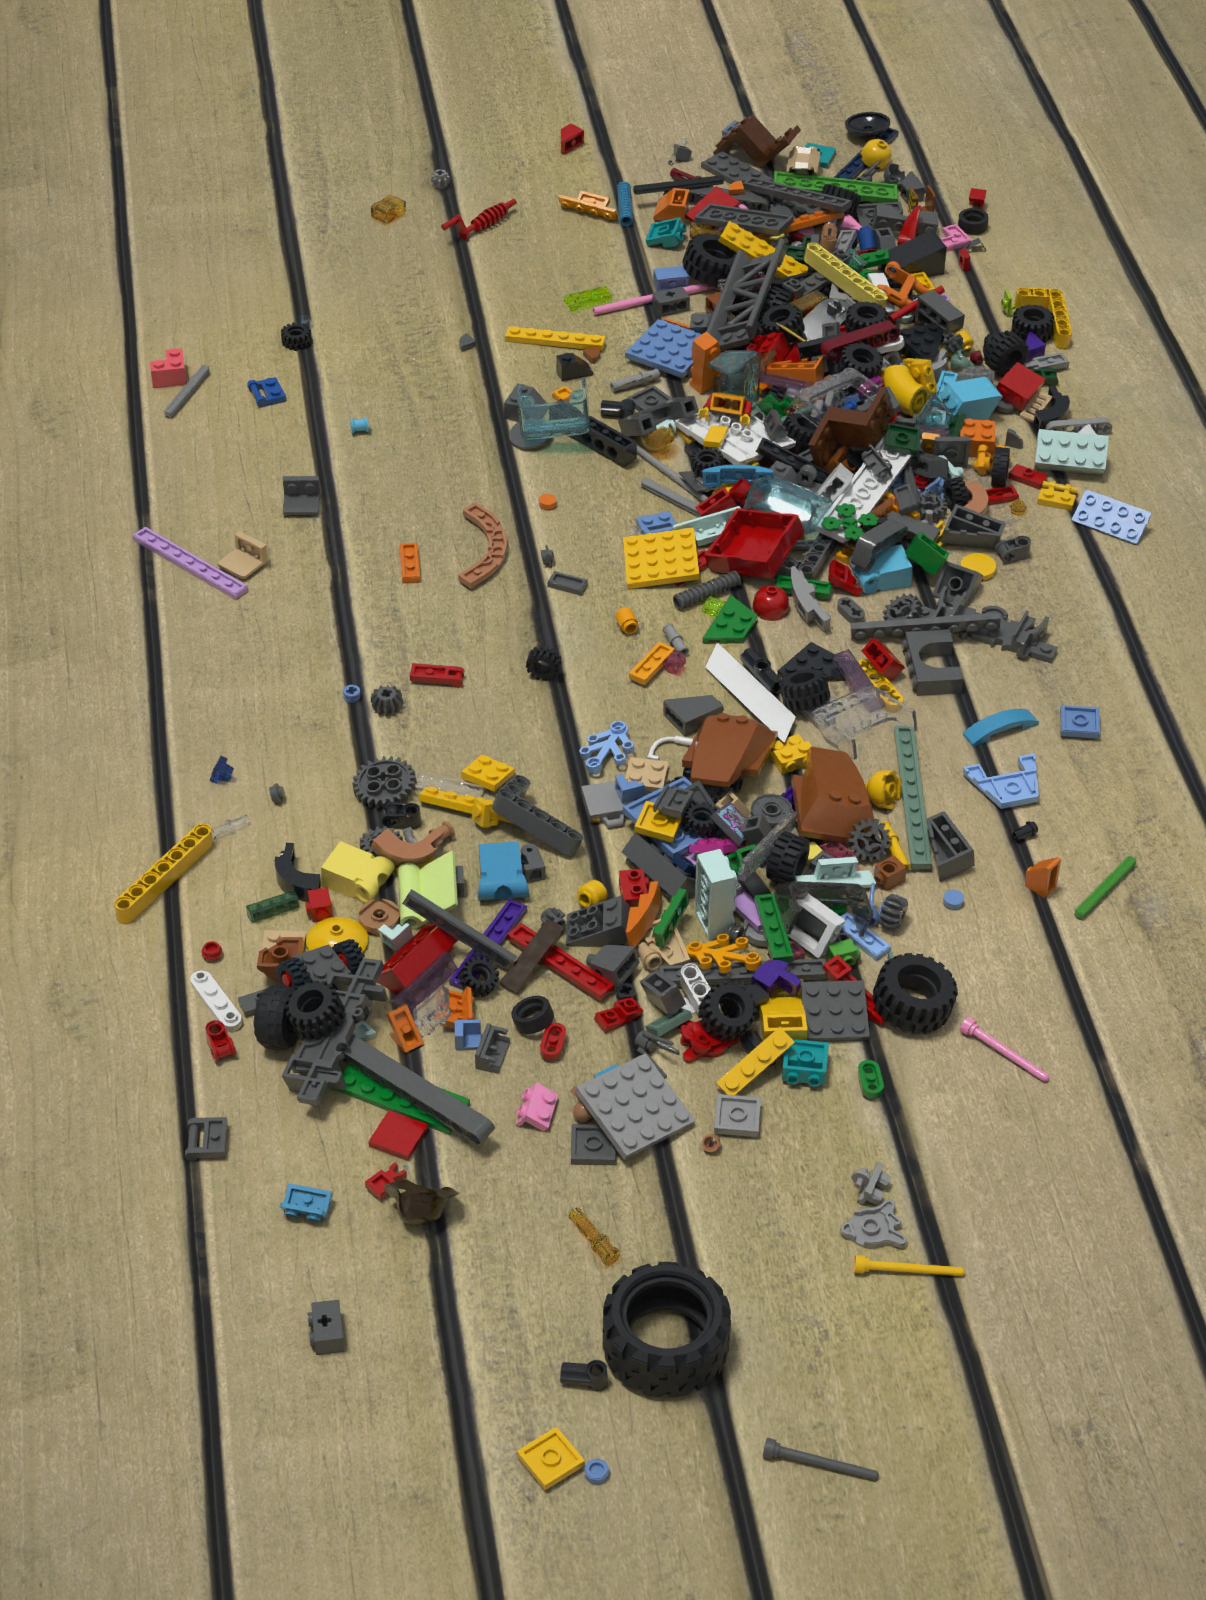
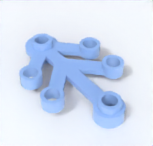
[579,721,635,775]

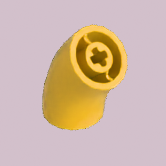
[879,365,929,418]

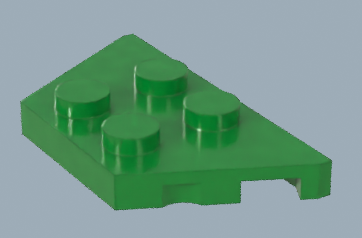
[702,595,758,644]

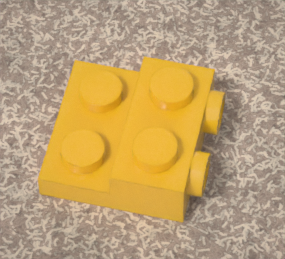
[903,358,938,396]
[768,734,812,775]

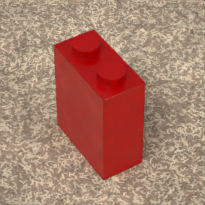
[996,362,1046,411]

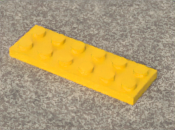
[718,221,808,278]

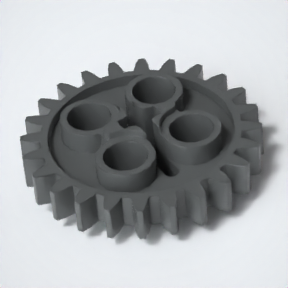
[352,756,417,810]

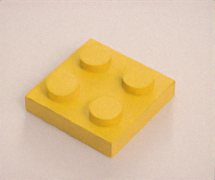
[461,755,515,792]
[634,801,684,843]
[517,1426,585,1490]

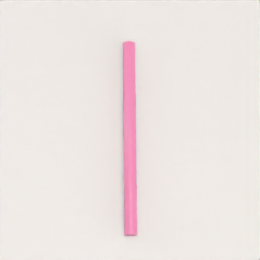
[592,283,715,316]

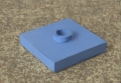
[1060,705,1100,739]

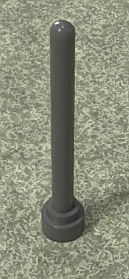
[763,1437,879,1480]

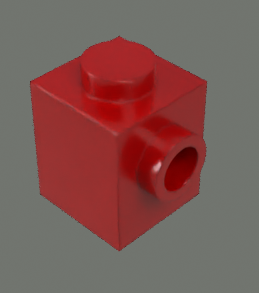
[305,887,333,922]

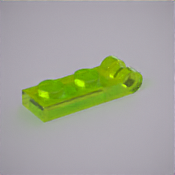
[564,286,612,311]

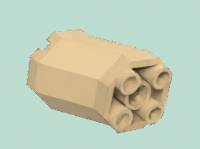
[786,146,821,176]

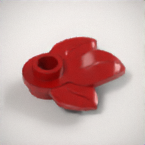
[681,1020,722,1054]

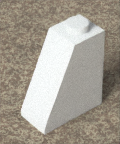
[813,463,853,509]

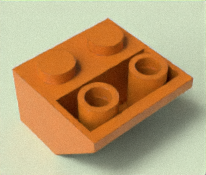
[653,188,689,223]

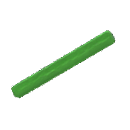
[1074,856,1137,919]

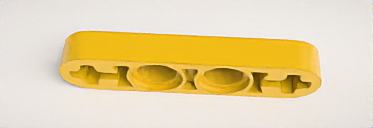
[856,659,903,711]

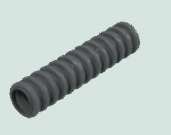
[673,571,741,610]

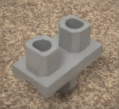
[852,1162,891,1205]

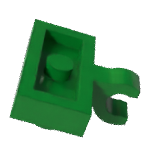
[757,393,793,418]

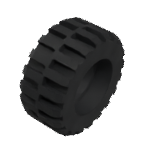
[682,233,737,289]
[872,953,958,1034]

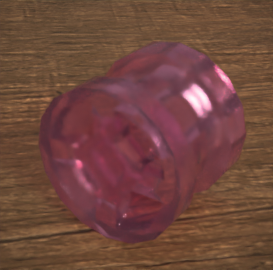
[663,650,686,674]

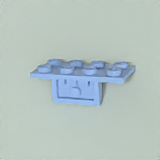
[1072,490,1151,545]

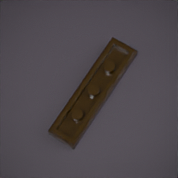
[500,919,565,994]

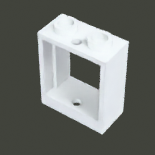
[783,893,846,958]

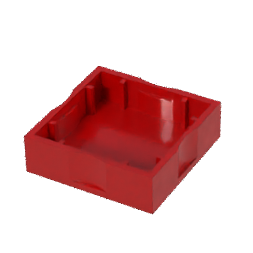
[704,508,804,579]

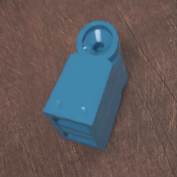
[478,841,529,901]

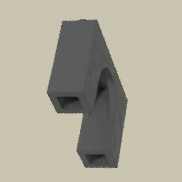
[618,396,699,436]
[902,629,963,696]

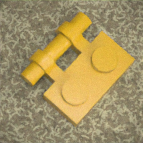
[1037,481,1078,511]

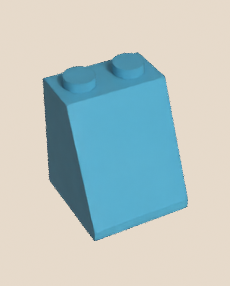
[939,377,1003,420]

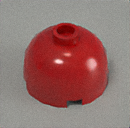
[752,586,789,621]

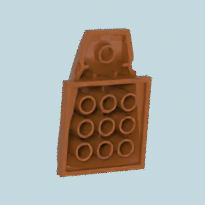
[682,713,778,787]
[791,747,876,845]

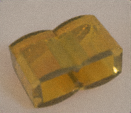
[371,195,406,224]

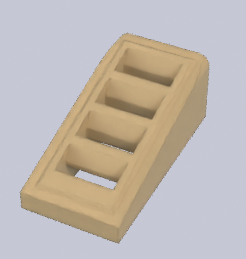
[1019,391,1052,423]

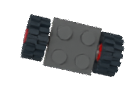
[276,939,365,991]

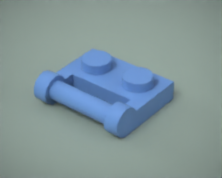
[636,511,678,535]

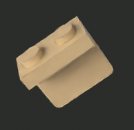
[218,531,268,579]

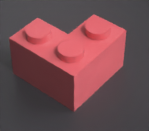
[150,348,187,388]

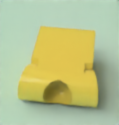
[321,841,395,904]

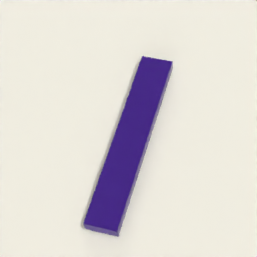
[449,899,527,991]

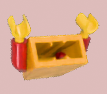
[698,393,752,429]

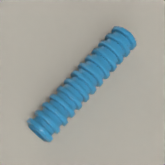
[617,181,633,227]

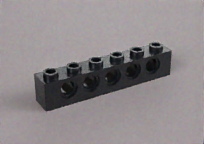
[549,399,637,466]

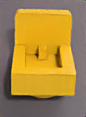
[472,797,499,828]

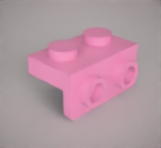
[516,1082,558,1132]

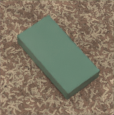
[645,1008,693,1037]

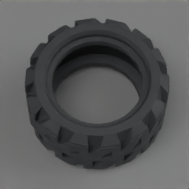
[602,1262,731,1398]

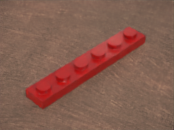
[507,923,614,1002]

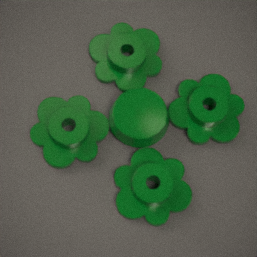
[821,503,879,541]

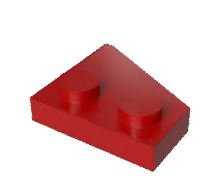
[828,559,862,597]

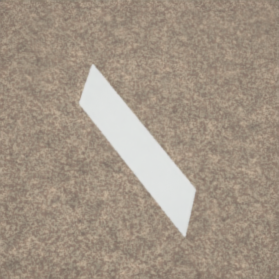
[706,643,796,742]

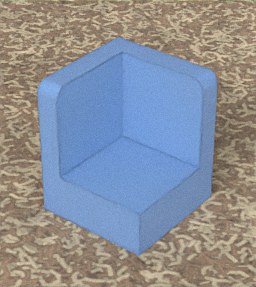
[615,774,645,803]
[455,1020,481,1050]

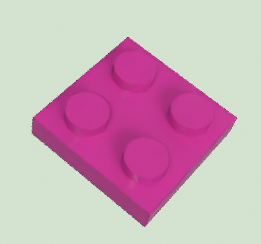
[689,837,745,854]

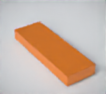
[399,543,421,583]

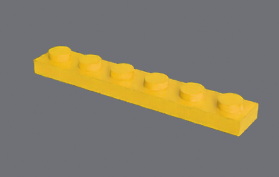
[505,326,606,351]
[418,787,514,824]

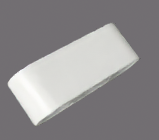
[680,963,711,1020]

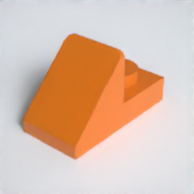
[386,1005,424,1053]

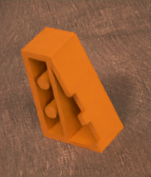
[689,331,728,395]
[766,357,825,390]

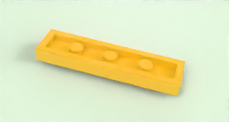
[716,1027,795,1095]

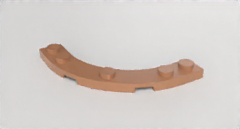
[458,502,507,589]

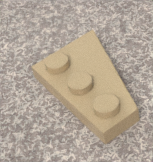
[641,919,691,966]

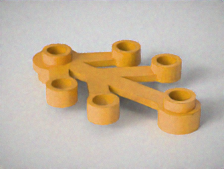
[686,934,762,973]

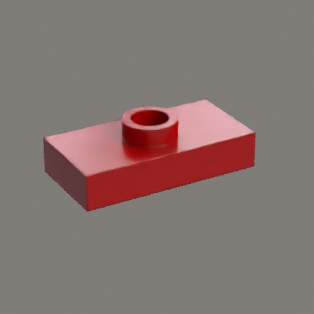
[1008,464,1048,490]

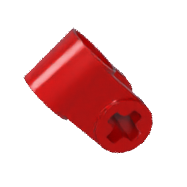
[205,1020,236,1062]

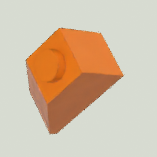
[1025,857,1061,898]

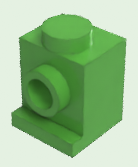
[827,939,861,966]

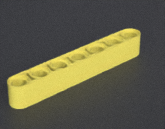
[804,243,888,308]

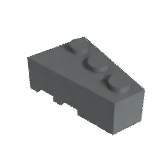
[927,811,975,882]

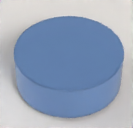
[943,890,964,909]
[585,1459,609,1485]

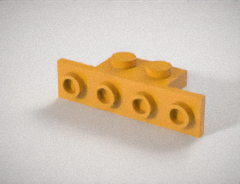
[558,190,618,220]

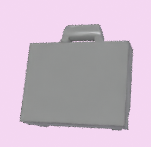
[581,779,634,828]

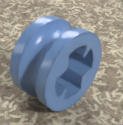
[343,685,360,703]

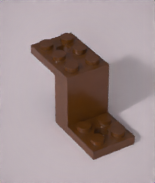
[713,114,801,168]
[808,387,894,469]

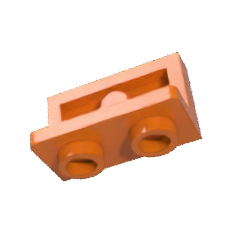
[439,987,474,1029]

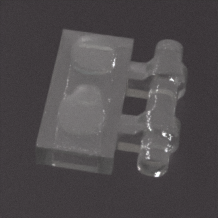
[414,985,452,1038]

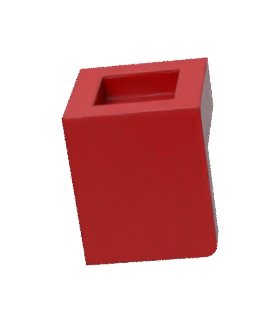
[969,188,987,210]

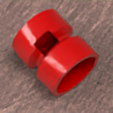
[729,478,761,509]

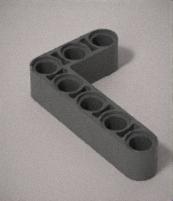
[773,532,839,580]
[492,775,583,856]

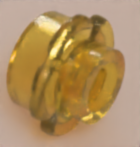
[1009,499,1027,515]

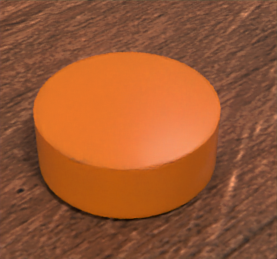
[539,494,556,510]

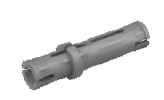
[610,369,660,392]

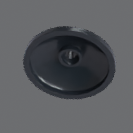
[845,112,890,138]

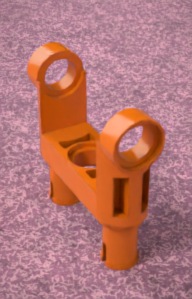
[876,261,929,314]

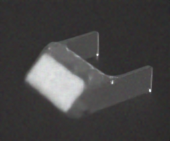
[791,368,880,427]
[812,686,918,760]

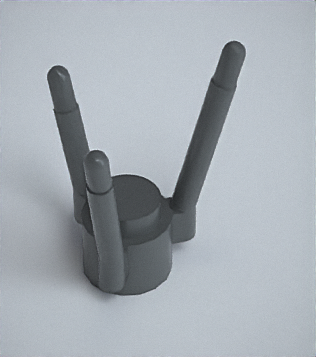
[856,161,886,183]
[635,1030,680,1078]

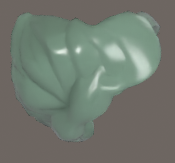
[950,350,974,369]

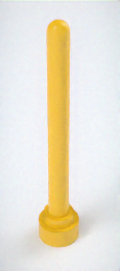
[854,1255,965,1276]

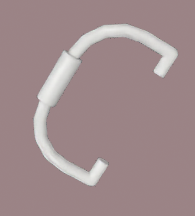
[647,736,693,760]

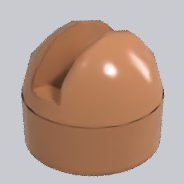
[702,1134,721,1152]

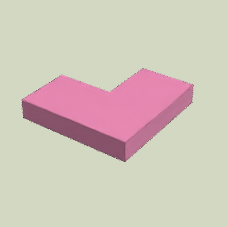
[940,224,972,252]

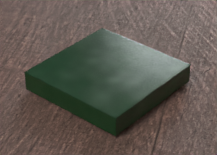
[883,423,921,456]

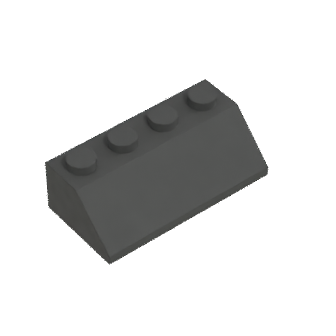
[622,833,696,899]

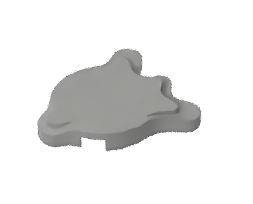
[840,1199,907,1249]

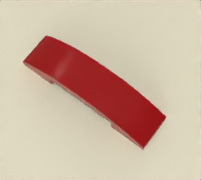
[822,954,886,1025]

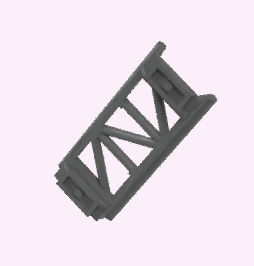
[706,238,786,351]

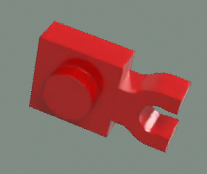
[365,1162,407,1200]

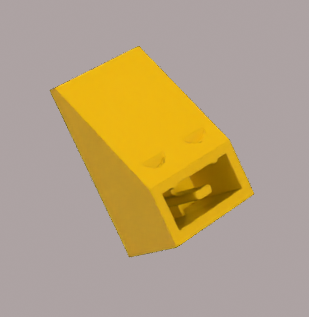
[759,997,807,1041]

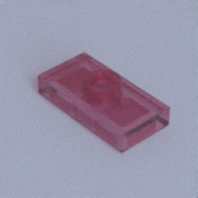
[819,841,859,864]

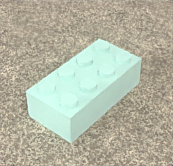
[1034,429,1109,475]
[694,849,737,940]

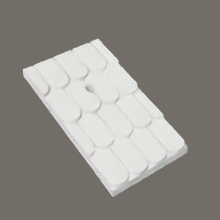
[674,410,796,465]

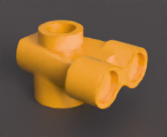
[974,445,993,475]

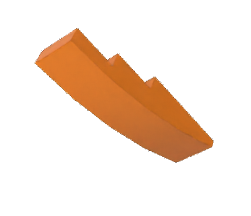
[626,881,662,947]

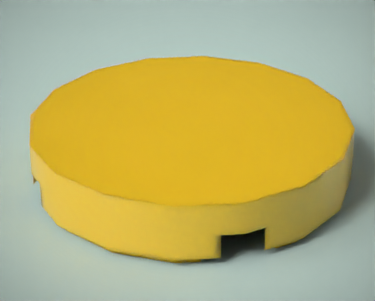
[960,553,996,581]

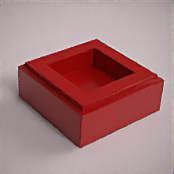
[958,249,971,272]

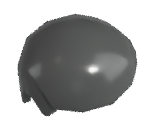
[883,163,906,188]

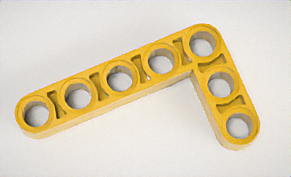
[1014,287,1072,349]

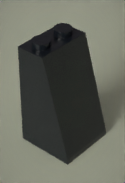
[877,230,947,278]

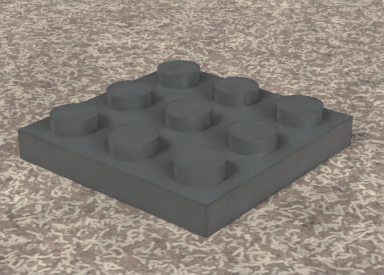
[800,980,870,1042]

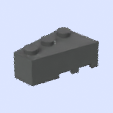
[915,290,965,335]
[940,504,1006,549]

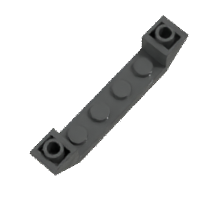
[782,249,852,302]

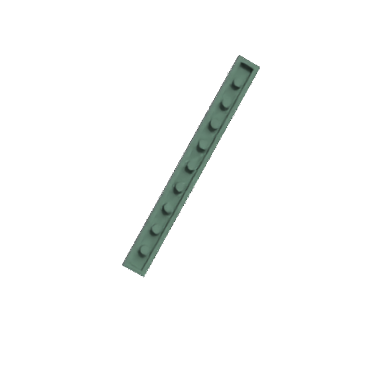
[894,726,932,869]

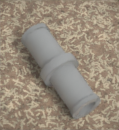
[663,623,689,657]

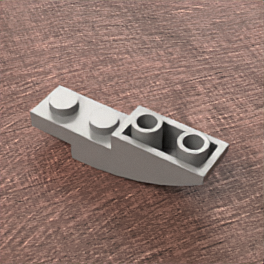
[791,566,831,632]

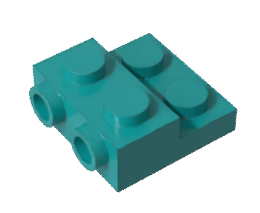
[645,217,687,248]
[782,1039,829,1087]

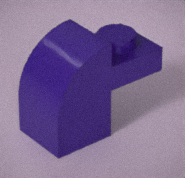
[751,960,801,997]

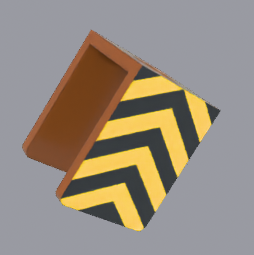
[907,185,936,214]

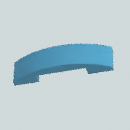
[702,465,774,487]
[963,709,1039,747]

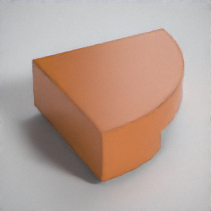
[729,180,744,195]

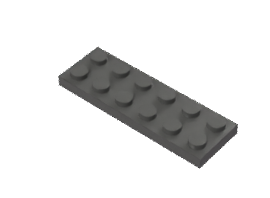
[694,203,794,236]

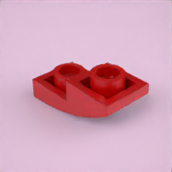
[594,997,644,1033]

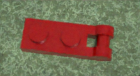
[410,663,465,688]

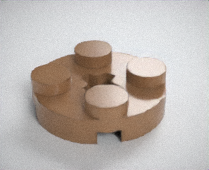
[359,899,400,937]

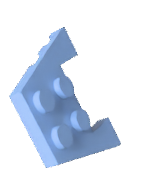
[963,753,1039,809]

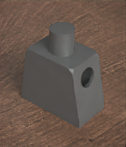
[586,945,640,987]

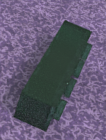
[246,890,299,923]

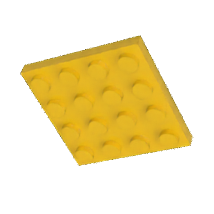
[623,527,700,589]

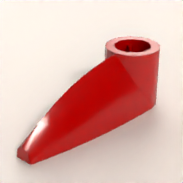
[897,205,921,246]

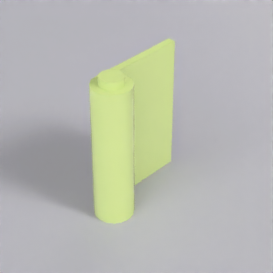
[398,850,458,930]

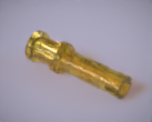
[568,1207,621,1265]

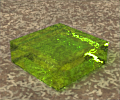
[702,596,726,616]

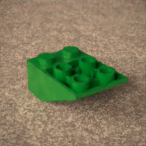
[905,532,950,575]

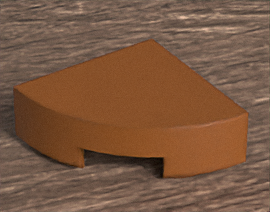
[583,347,600,363]

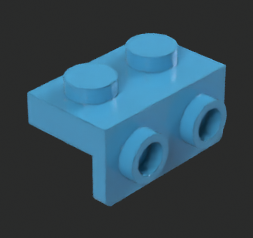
[280,1183,333,1222]

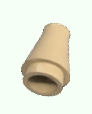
[636,942,662,970]

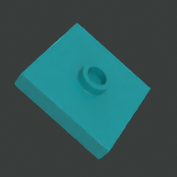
[804,142,836,168]

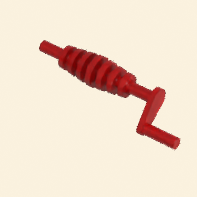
[441,199,517,240]

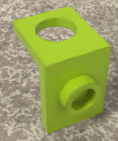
[1001,290,1017,317]

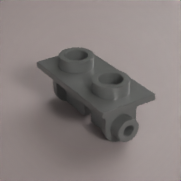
[862,444,893,479]

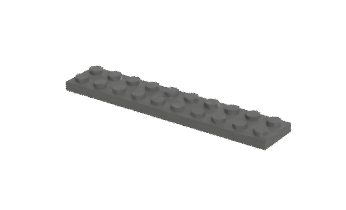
[701,152,825,229]

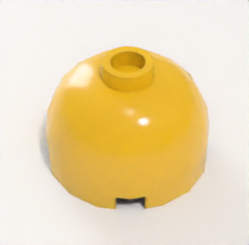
[860,139,892,170]
[865,770,902,809]

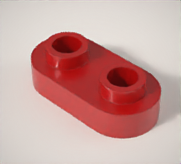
[540,1023,566,1061]

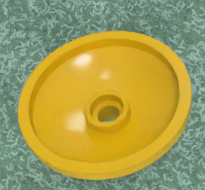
[306,917,368,954]

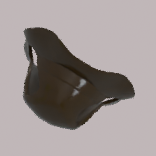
[384,1180,460,1226]

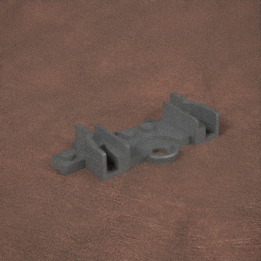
[919,586,1058,664]
[282,958,388,1106]

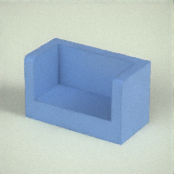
[653,266,689,292]

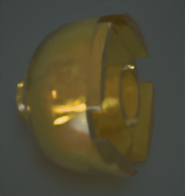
[640,423,675,455]

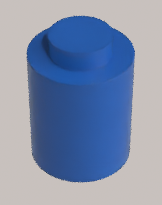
[857,226,876,251]

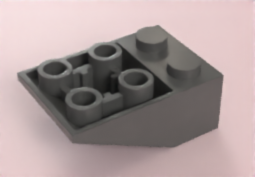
[566,895,630,947]

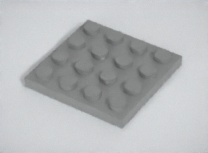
[575,1053,695,1160]

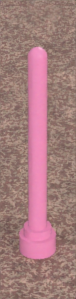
[960,1017,1049,1082]

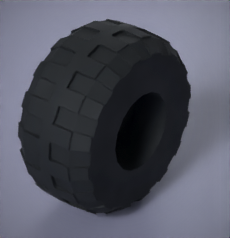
[253,985,299,1050]

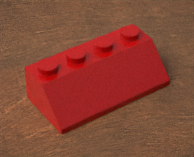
[377,924,459,993]

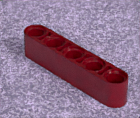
[820,320,900,361]

